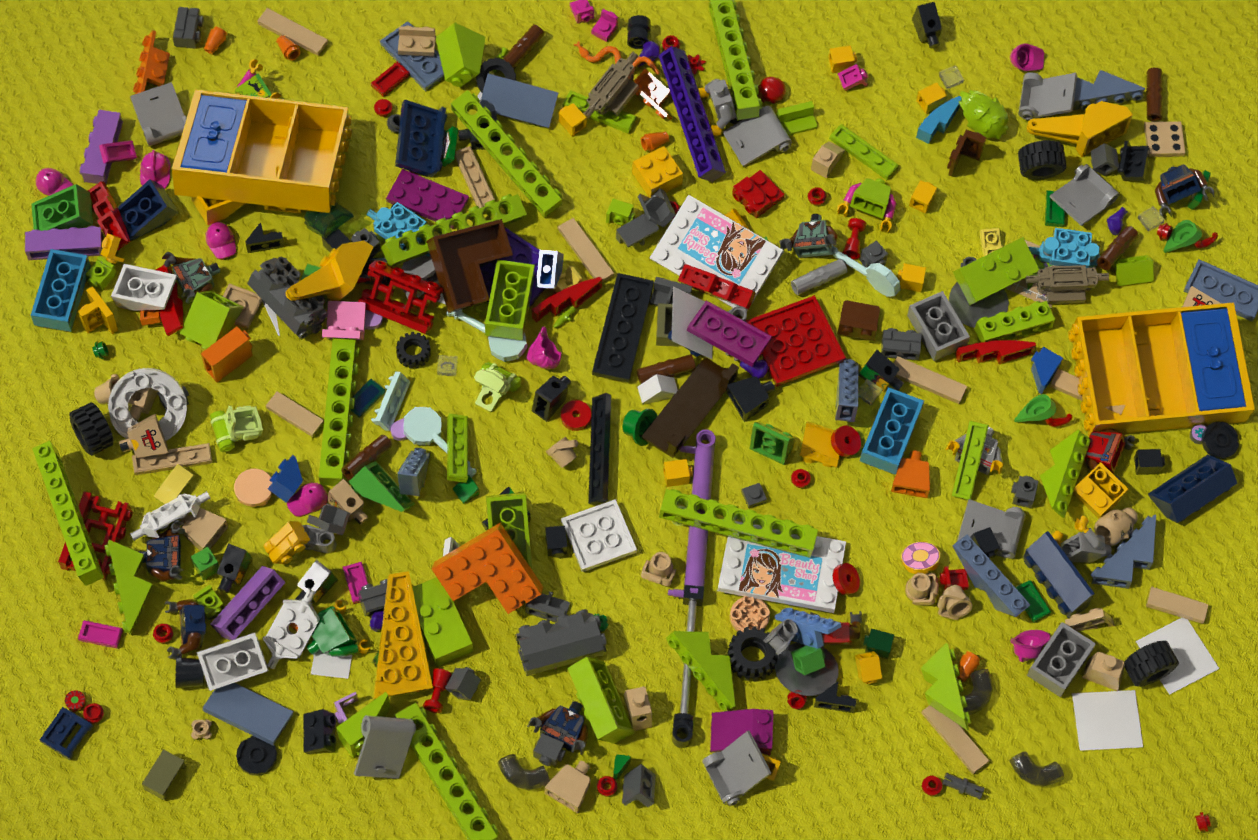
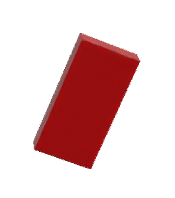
[371,61,410,97]

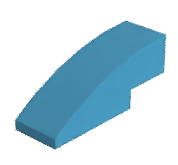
[916,96,962,144]

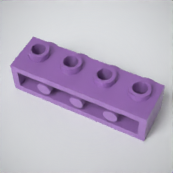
[210,566,285,640]

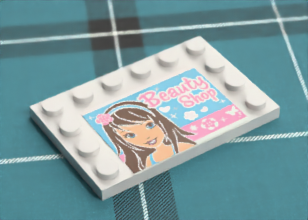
[650,195,784,312]
[717,521,846,613]

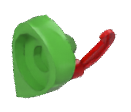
[1164,220,1218,253]
[1014,394,1072,427]

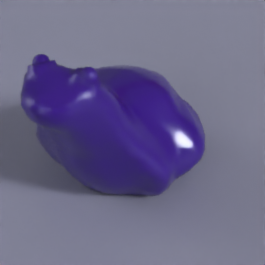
[637,41,660,67]
[1107,207,1128,235]
[740,360,768,379]
[370,610,384,632]

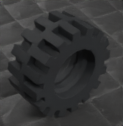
[396,332,431,369]

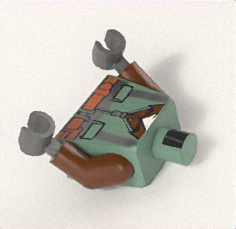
[780,214,838,258]
[162,252,221,304]

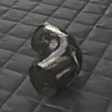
[964,669,993,715]
[1009,751,1064,787]
[497,754,550,790]

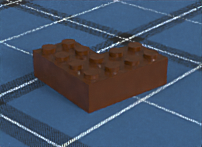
[426,219,513,313]

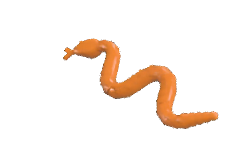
[574,41,660,75]

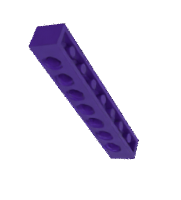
[658,46,726,182]

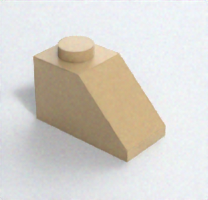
[811,141,845,179]

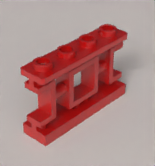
[358,260,443,334]
[58,491,133,580]

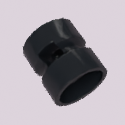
[627,15,651,49]

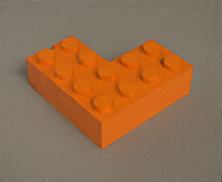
[432,522,543,614]

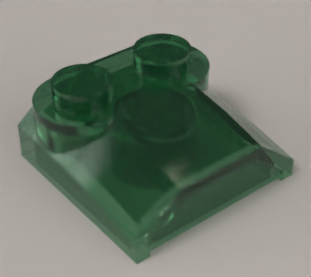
[304,201,354,238]

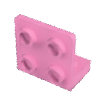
[322,301,366,340]

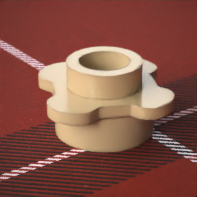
[191,720,212,740]

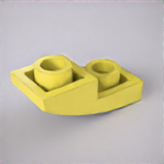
[979,228,1003,256]
[154,464,194,504]

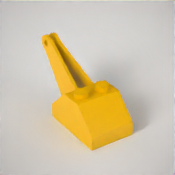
[1026,101,1133,157]
[285,241,373,301]

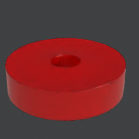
[561,400,591,431]
[831,425,861,457]
[833,563,860,595]

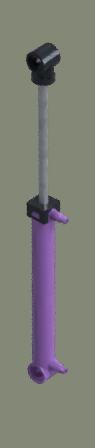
[668,430,716,748]

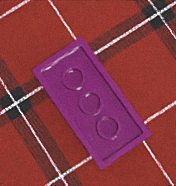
[386,169,469,229]
[687,300,772,367]

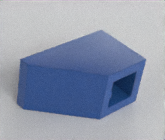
[268,455,303,503]

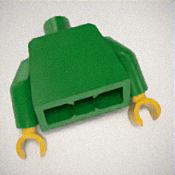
[307,600,370,657]

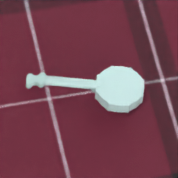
[832,245,900,297]
[447,310,527,362]
[403,407,477,478]

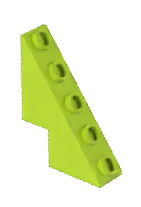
[1040,429,1090,518]
[105,540,153,635]
[666,631,735,711]
[921,643,971,731]

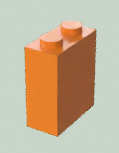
[201,327,253,383]

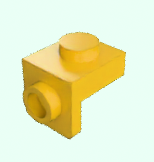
[100,233,124,264]

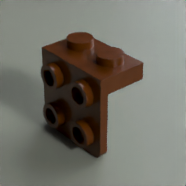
[947,129,987,176]
[837,300,880,341]

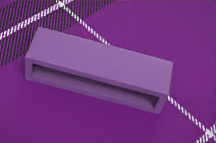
[80,110,123,184]
[25,226,104,260]

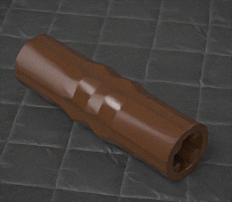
[503,24,544,69]
[1146,67,1163,122]
[1097,226,1138,270]
[637,354,696,384]
[341,435,392,480]

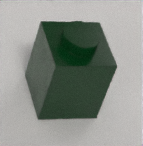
[863,629,895,659]

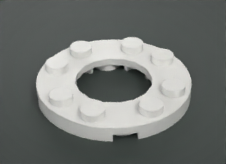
[108,368,187,440]

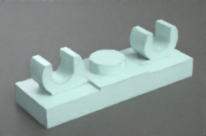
[371,372,410,431]

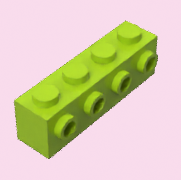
[974,301,1055,343]

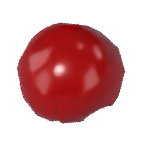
[757,77,786,104]

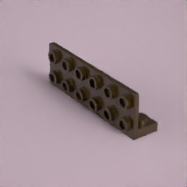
[642,357,739,458]

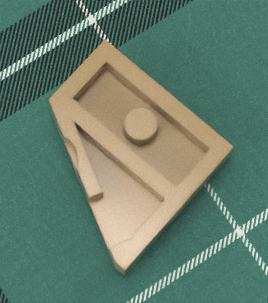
[1065,608,1114,631]

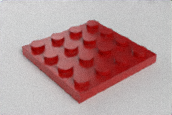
[746,295,846,387]

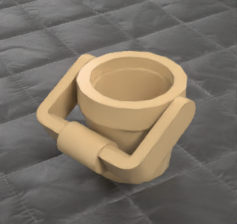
[94,374,120,404]
[546,436,578,468]
[641,552,676,586]
[905,573,939,605]
[937,585,972,620]

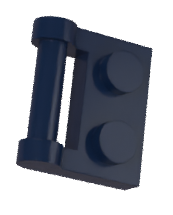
[40,707,94,760]

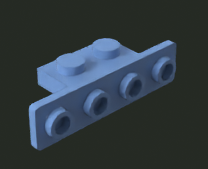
[775,608,842,649]

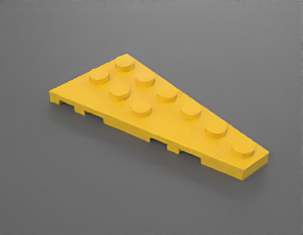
[373,571,433,700]

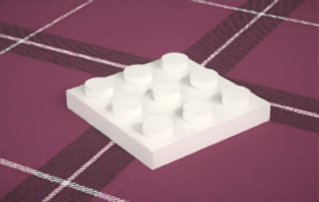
[561,499,637,572]

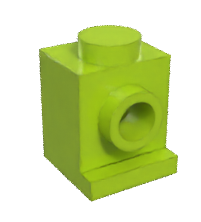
[606,198,636,225]
[86,256,117,291]
[193,584,225,620]

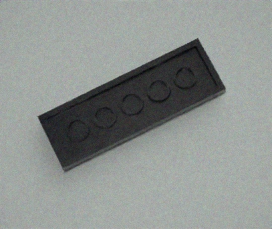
[592,273,654,383]

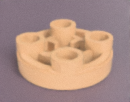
[234,469,273,507]
[730,596,770,632]

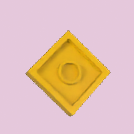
[78,286,118,334]

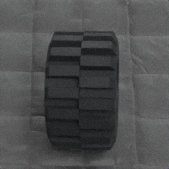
[1018,140,1067,179]
[69,402,113,456]
[728,626,778,681]
[1124,640,1179,687]

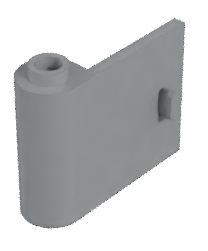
[1018,73,1077,120]
[130,82,187,146]
[723,106,792,167]
[1050,164,1120,226]
[957,499,1026,559]
[354,716,416,778]
[702,731,771,806]

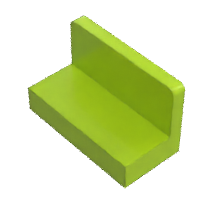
[777,101,817,136]
[1112,255,1154,286]

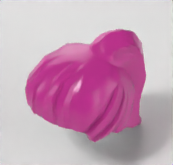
[527,326,562,369]

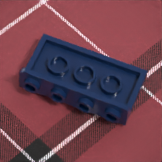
[395,100,447,178]

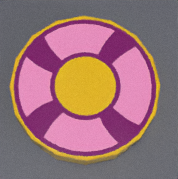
[901,542,940,574]

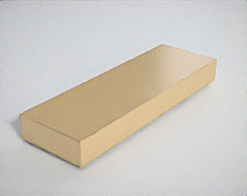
[266,392,324,437]
[1146,587,1209,624]

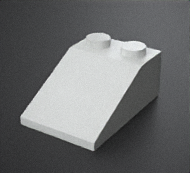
[111,264,177,311]
[197,632,268,691]

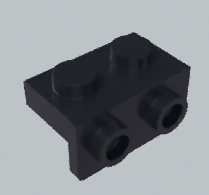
[1118,141,1150,181]
[303,709,336,754]

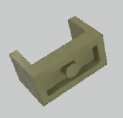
[656,303,679,347]
[142,749,186,801]

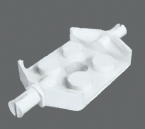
[130,491,211,541]
[263,588,320,669]

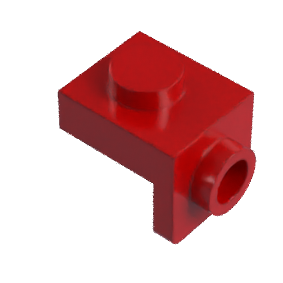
[940,566,969,591]

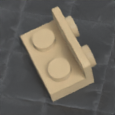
[398,26,436,56]

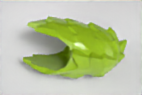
[959,90,1008,139]

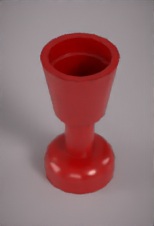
[842,218,866,259]
[423,668,452,713]

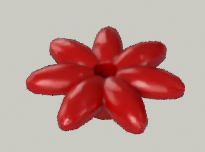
[687,54,706,75]

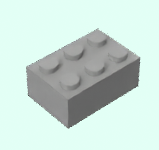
[907,291,970,361]
[1027,622,1096,698]

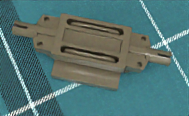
[583,52,640,118]
[1026,265,1109,304]

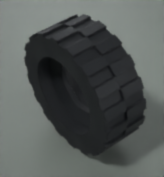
[476,58,516,93]

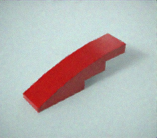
[88,181,130,251]
[678,264,756,310]
[156,265,183,336]
[532,277,603,323]
[955,340,1036,364]

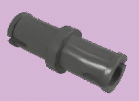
[942,772,984,800]

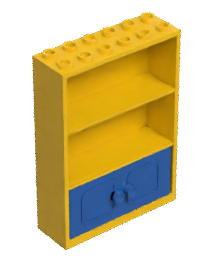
[172,90,352,213]
[1068,302,1255,437]

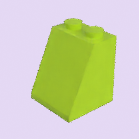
[436,23,486,87]
[180,291,244,350]

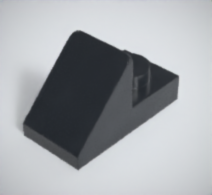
[245,223,285,253]
[814,682,856,713]

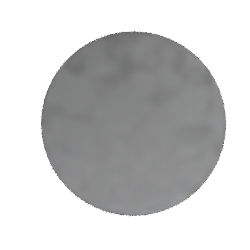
[949,282,1009,328]
[775,643,838,696]

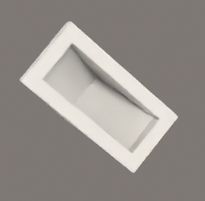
[637,374,678,405]

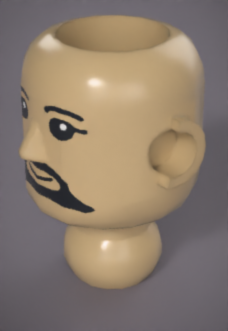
[1094,508,1138,546]

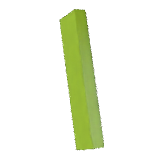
[563,90,636,134]
[829,124,899,180]
[447,413,468,483]
[952,421,989,500]

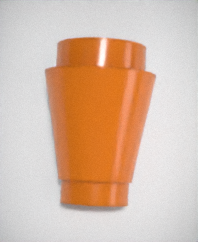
[204,26,227,54]
[276,35,300,61]
[641,132,669,151]
[957,651,981,682]

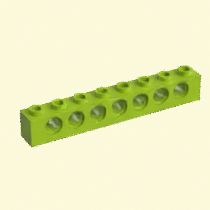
[709,0,762,120]
[451,90,562,218]
[381,194,527,267]
[319,338,360,486]
[32,441,104,586]
[659,489,818,558]
[395,703,499,840]

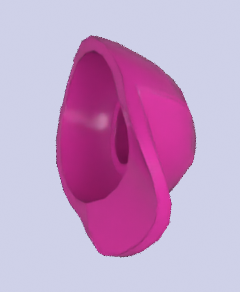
[1010,44,1044,71]
[36,168,73,196]
[205,222,236,259]
[287,483,328,517]

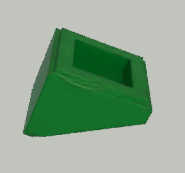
[453,475,479,504]
[613,754,631,780]

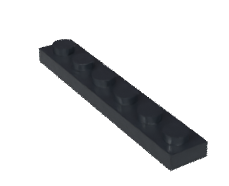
[588,393,611,506]

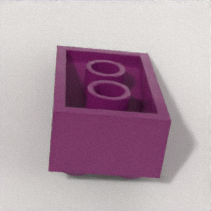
[710,709,773,756]

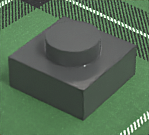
[741,483,767,508]

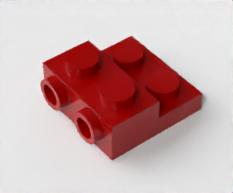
[732,170,785,219]

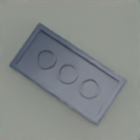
[380,21,445,92]
[480,74,558,128]
[1184,259,1258,322]
[203,683,293,745]

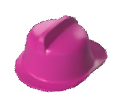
[140,150,170,189]
[1010,630,1050,662]

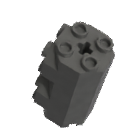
[247,257,328,340]
[516,609,607,676]

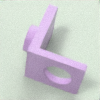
[334,692,358,724]

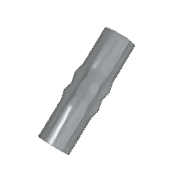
[791,259,847,295]

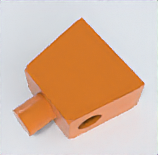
[891,451,930,498]

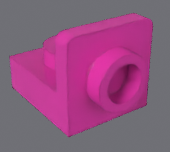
[570,0,594,24]
[591,9,618,42]
[838,64,868,91]

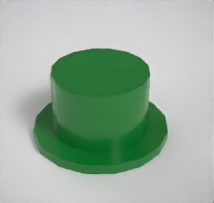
[622,408,657,446]

